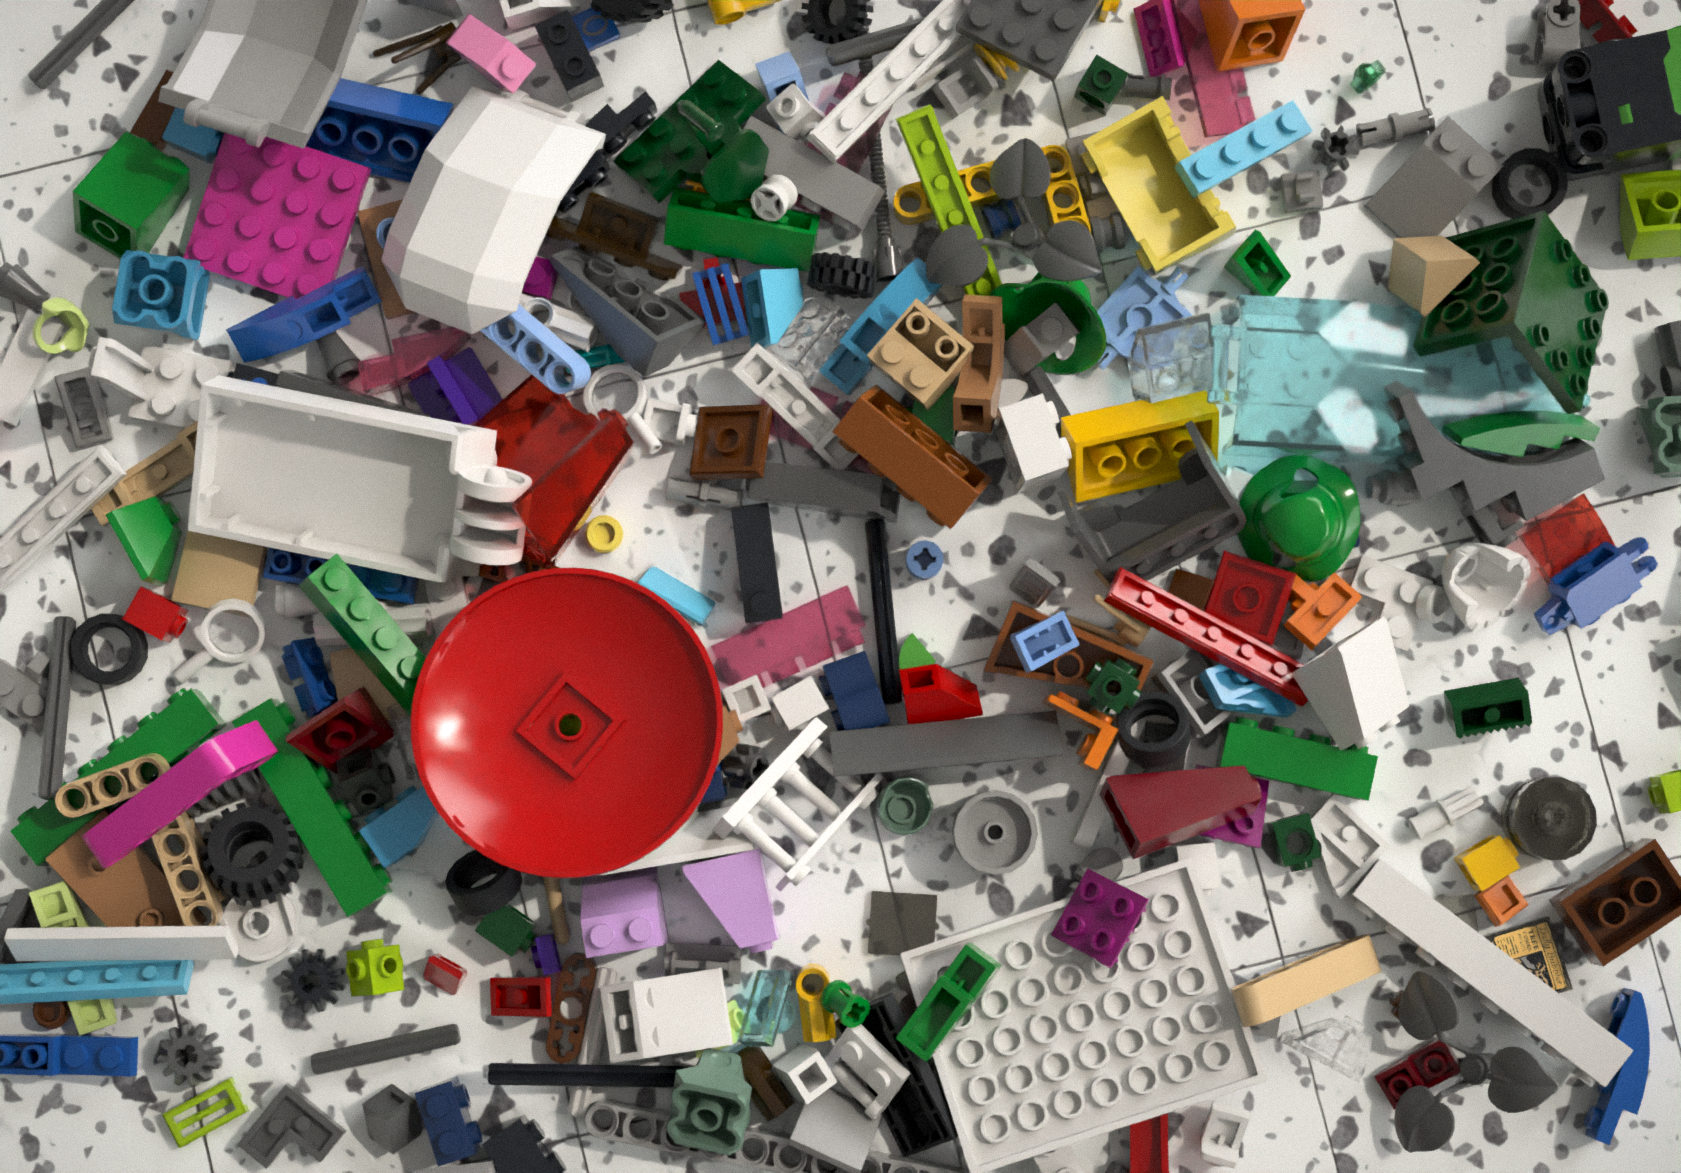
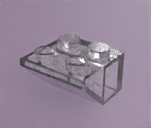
[1128,312,1219,403]

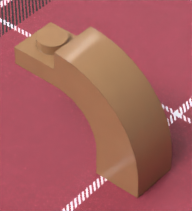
[953,295,1005,433]

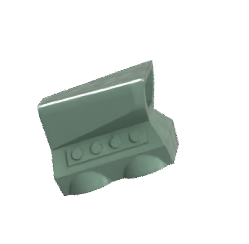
[1637,396,1681,478]
[667,1048,752,1155]

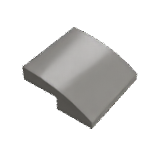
[788,1088,882,1173]

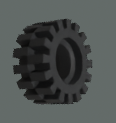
[801,0,874,44]
[807,252,878,299]

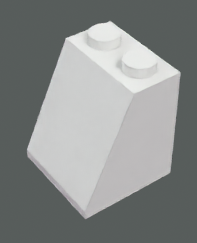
[1291,616,1409,750]

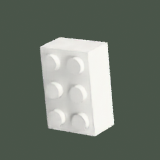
[993,393,1072,494]

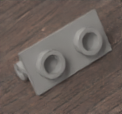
[664,942,742,984]

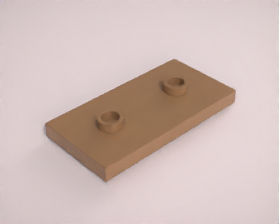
[45,807,208,927]

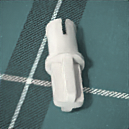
[1408,786,1484,840]

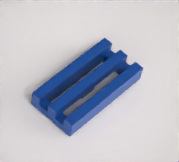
[692,263,749,346]

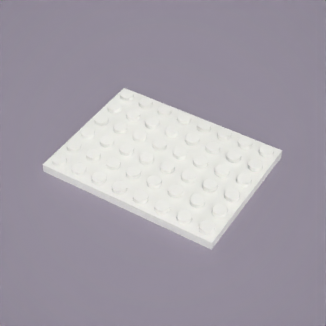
[900,857,1268,1173]

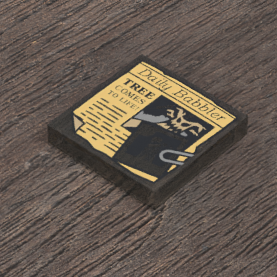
[1483,916,1573,1012]

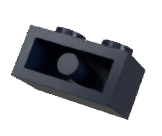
[415,1076,483,1167]

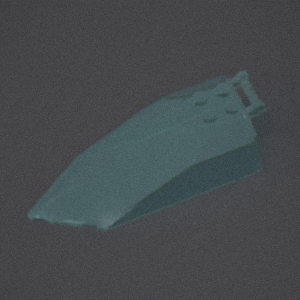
[1207,295,1591,465]

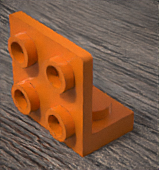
[1042,691,1118,771]

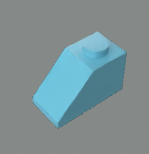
[741,268,803,348]

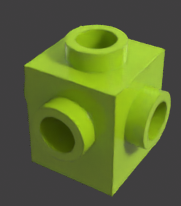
[346,939,404,997]

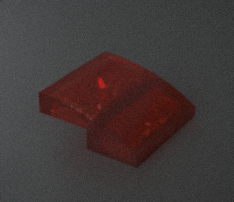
[1519,493,1615,586]

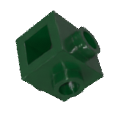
[1084,657,1142,715]

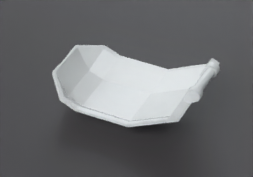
[382,85,606,334]

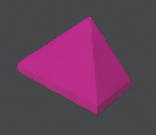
[1133,0,1197,77]

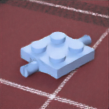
[1095,266,1193,372]

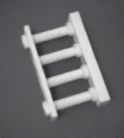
[712,717,883,892]

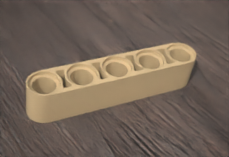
[1230,934,1382,1027]

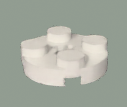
[220,892,299,962]

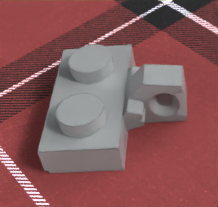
[0,651,50,732]

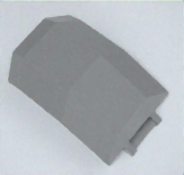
[158,0,368,148]

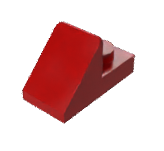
[490,975,552,1017]

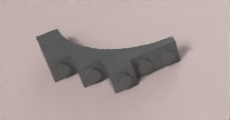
[1383,380,1605,521]

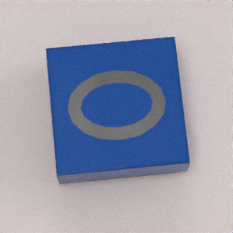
[572,7,621,52]

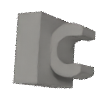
[1280,170,1324,213]

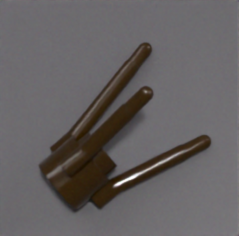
[373,22,462,94]

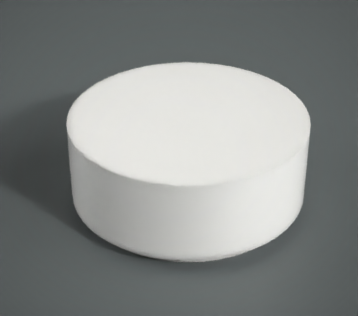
[1416,584,1450,623]

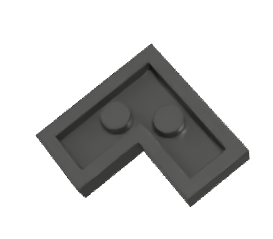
[237,1083,347,1169]

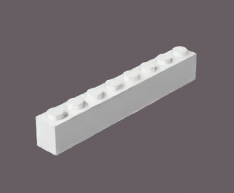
[1351,858,1634,1088]

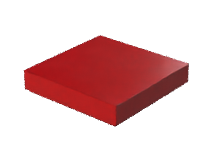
[1204,550,1297,646]

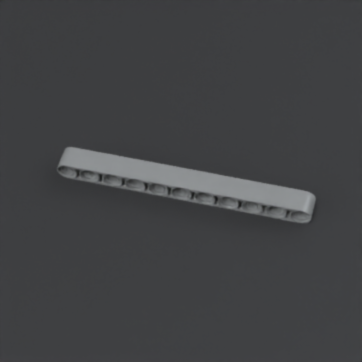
[585,1100,970,1173]

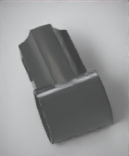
[1654,320,1681,396]

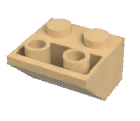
[867,298,974,411]

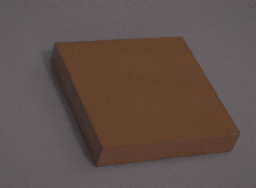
[689,404,773,480]

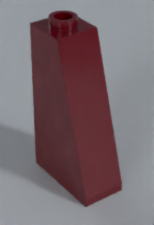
[1099,765,1262,859]

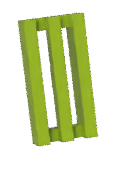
[162,1077,250,1148]

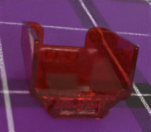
[474,374,634,570]

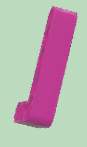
[82,720,278,869]

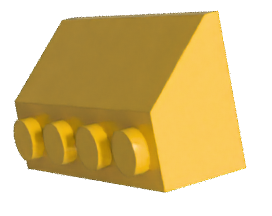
[1061,386,1219,503]

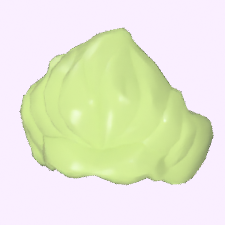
[33,297,89,354]

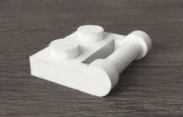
[824,1024,911,1120]

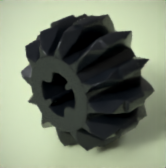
[281,948,346,1013]

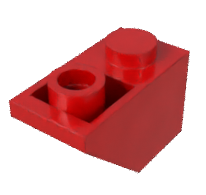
[899,664,983,724]

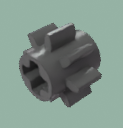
[1311,125,1359,174]
[722,743,769,790]

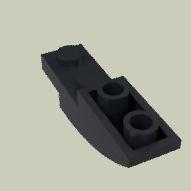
[554,91,658,216]

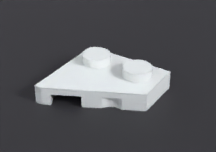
[1310,794,1390,899]

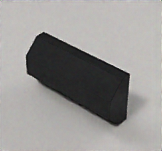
[835,992,958,1157]

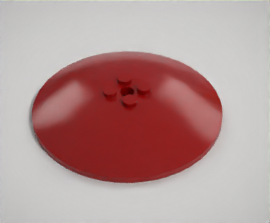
[411,567,723,878]

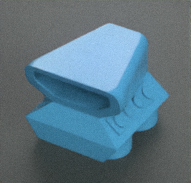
[112,250,210,340]

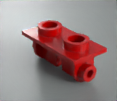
[1577,0,1638,43]

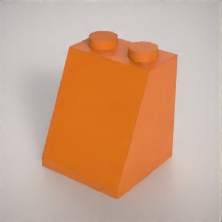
[1198,0,1306,71]

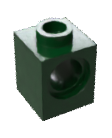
[1074,54,1129,116]
[1266,813,1321,872]
[475,903,538,957]

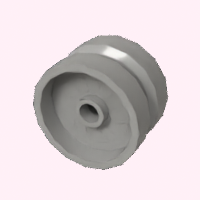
[952,790,1038,875]

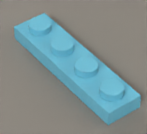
[1174,100,1312,198]

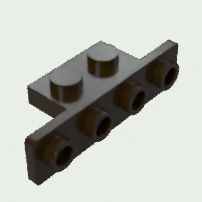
[546,192,683,281]

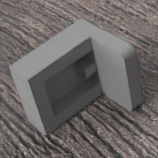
[932,56,998,119]

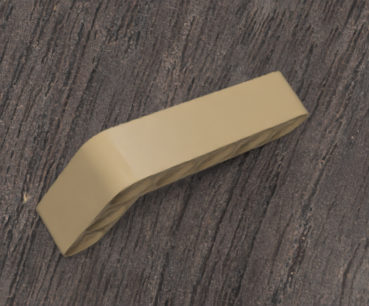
[55,753,223,926]

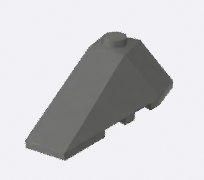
[549,246,706,377]

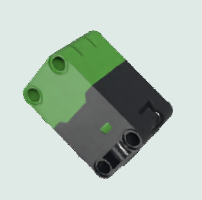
[1537,25,1681,181]

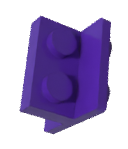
[408,347,508,427]

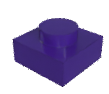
[531,933,562,975]

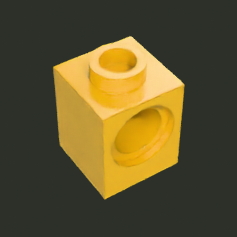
[1453,834,1521,891]

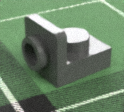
[1461,504,1525,548]

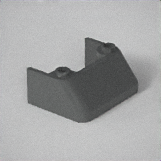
[1057,420,1246,584]

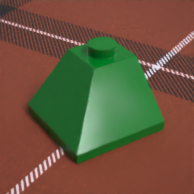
[105,496,182,586]

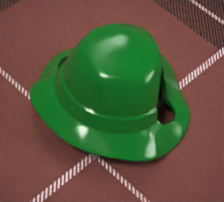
[989,272,1106,375]
[1237,455,1360,582]

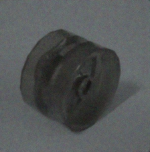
[1501,777,1597,860]

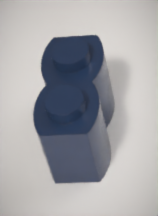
[818,651,890,731]

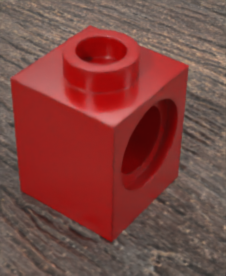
[122,586,189,643]

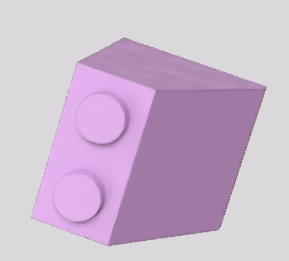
[682,848,779,954]
[580,866,669,958]

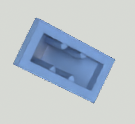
[1010,610,1080,673]

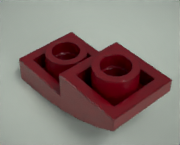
[1374,1038,1461,1110]

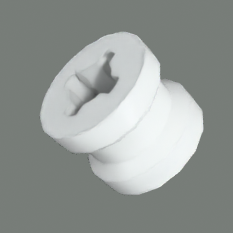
[751,175,798,221]

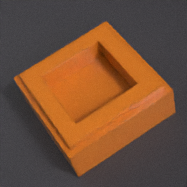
[1473,875,1529,927]

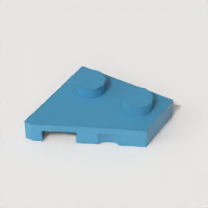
[1198,664,1297,718]

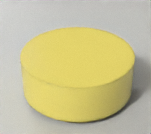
[585,515,624,554]

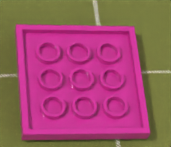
[183,133,372,300]

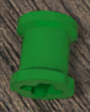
[820,980,870,1028]

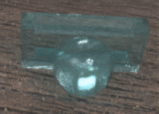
[737,970,795,1047]

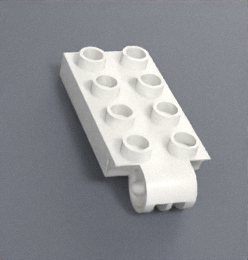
[188,375,532,583]

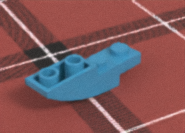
[819,257,943,396]

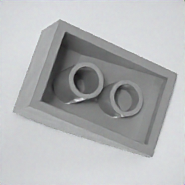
[1364,116,1503,238]

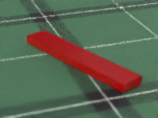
[1104,567,1308,707]

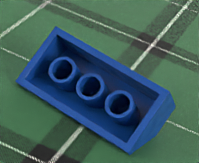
[306,78,453,183]

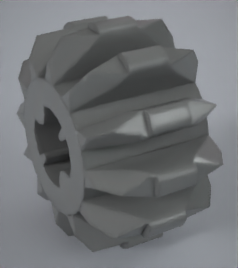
[157,1021,224,1087]

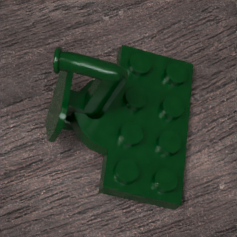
[613,59,769,203]

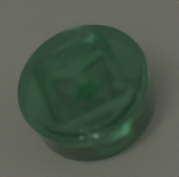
[1349,59,1386,95]

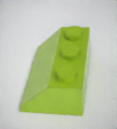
[1620,170,1681,260]

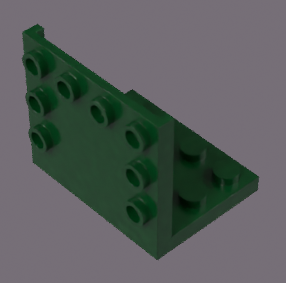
[1413,210,1609,414]

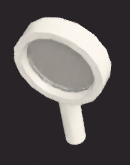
[583,364,662,454]
[174,598,266,683]

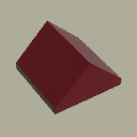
[285,686,395,774]

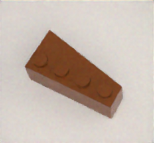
[983,600,1154,693]

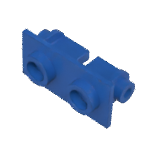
[281,637,338,718]

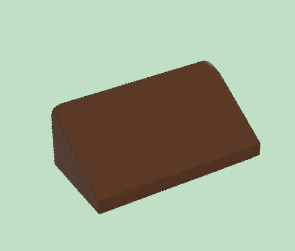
[130,69,175,151]

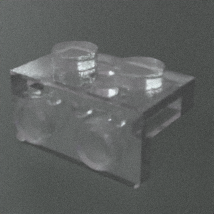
[767,288,854,381]

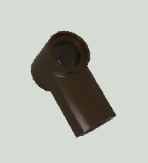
[735,1040,795,1122]

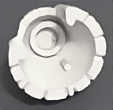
[1442,543,1531,631]

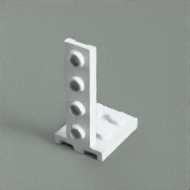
[88,337,234,429]

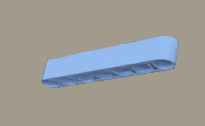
[376,217,591,394]

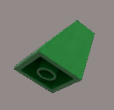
[72,131,189,259]

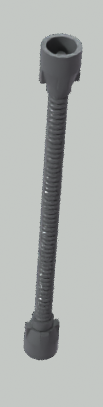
[857,2,903,282]

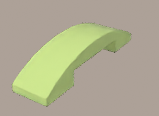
[29,881,117,1036]

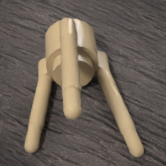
[1055,569,1151,648]

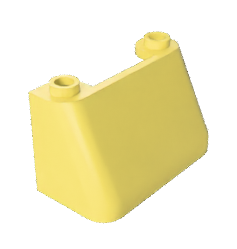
[1080,96,1236,274]

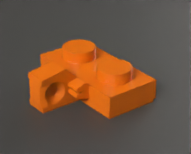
[1284,573,1362,651]

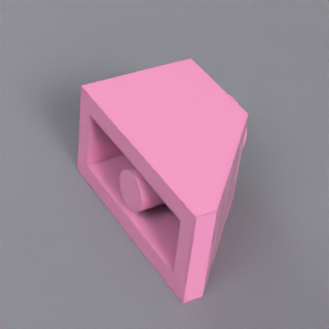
[446,14,536,93]

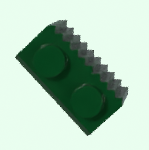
[1444,677,1532,739]

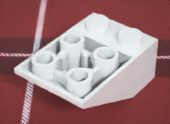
[600,968,733,1063]

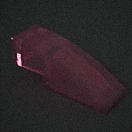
[358,327,472,396]

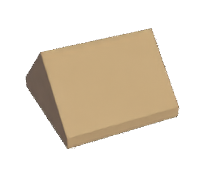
[1388,235,1480,317]

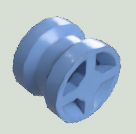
[905,540,944,580]

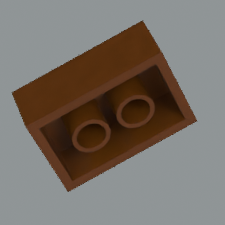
[1549,838,1681,967]

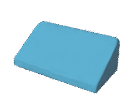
[638,566,715,626]

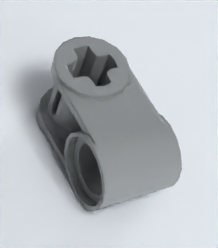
[1534,0,1581,68]

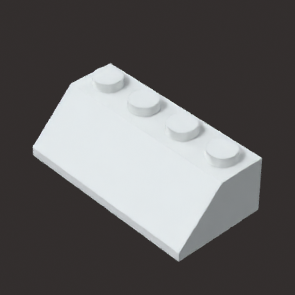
[601,798,756,876]

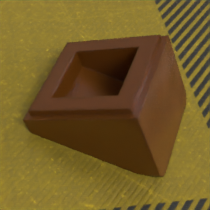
[1167,568,1214,611]

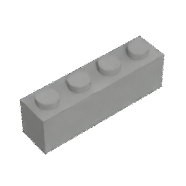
[743,116,885,231]

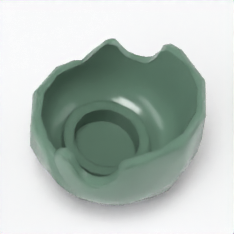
[876,776,934,835]

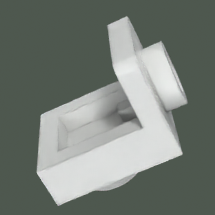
[767,84,826,145]
[643,399,697,445]
[1200,1101,1250,1169]

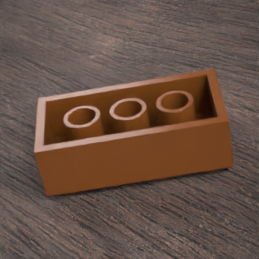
[832,384,993,529]

